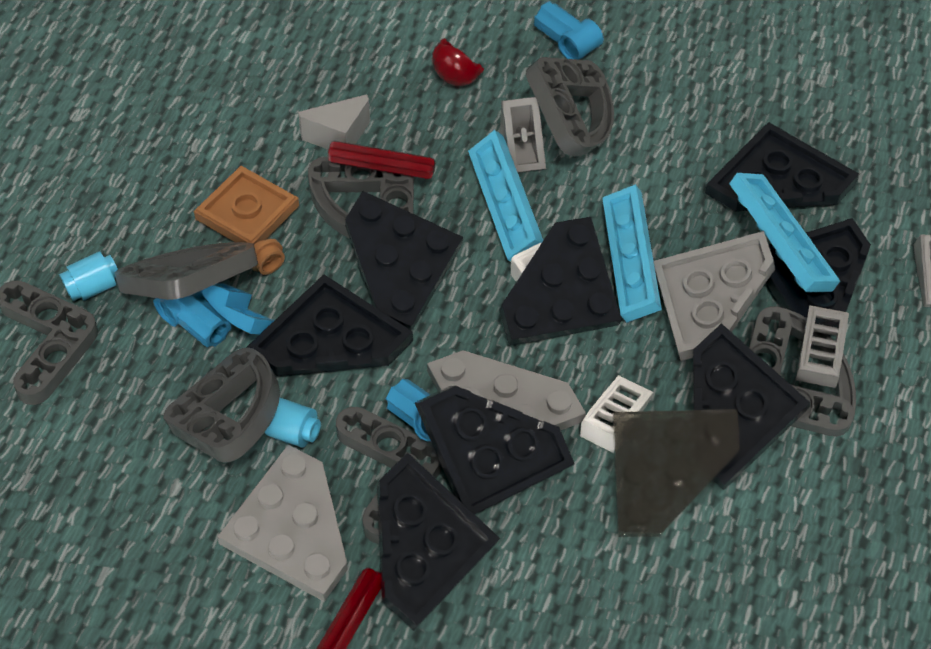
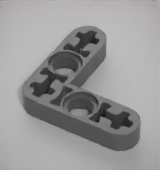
[0,280,98,405]
[336,407,442,544]

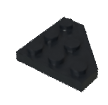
[705,122,859,211]
[345,191,463,331]
[499,217,622,345]
[766,218,871,335]
[246,274,413,376]
[693,323,811,490]
[415,385,575,514]
[377,452,500,631]

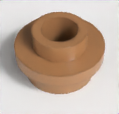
[252,239,285,275]

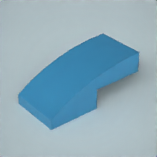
[201,282,275,335]

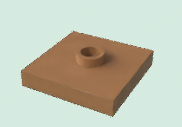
[194,166,299,245]

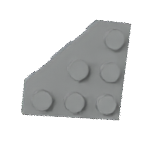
[654,231,775,361]
[427,350,586,430]
[217,445,348,602]

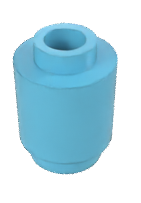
[59,251,118,302]
[265,398,321,448]

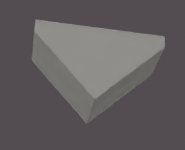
[298,94,370,149]
[500,97,546,172]

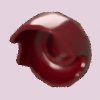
[432,38,484,87]

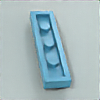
[468,130,543,262]
[729,173,840,292]
[602,184,662,322]

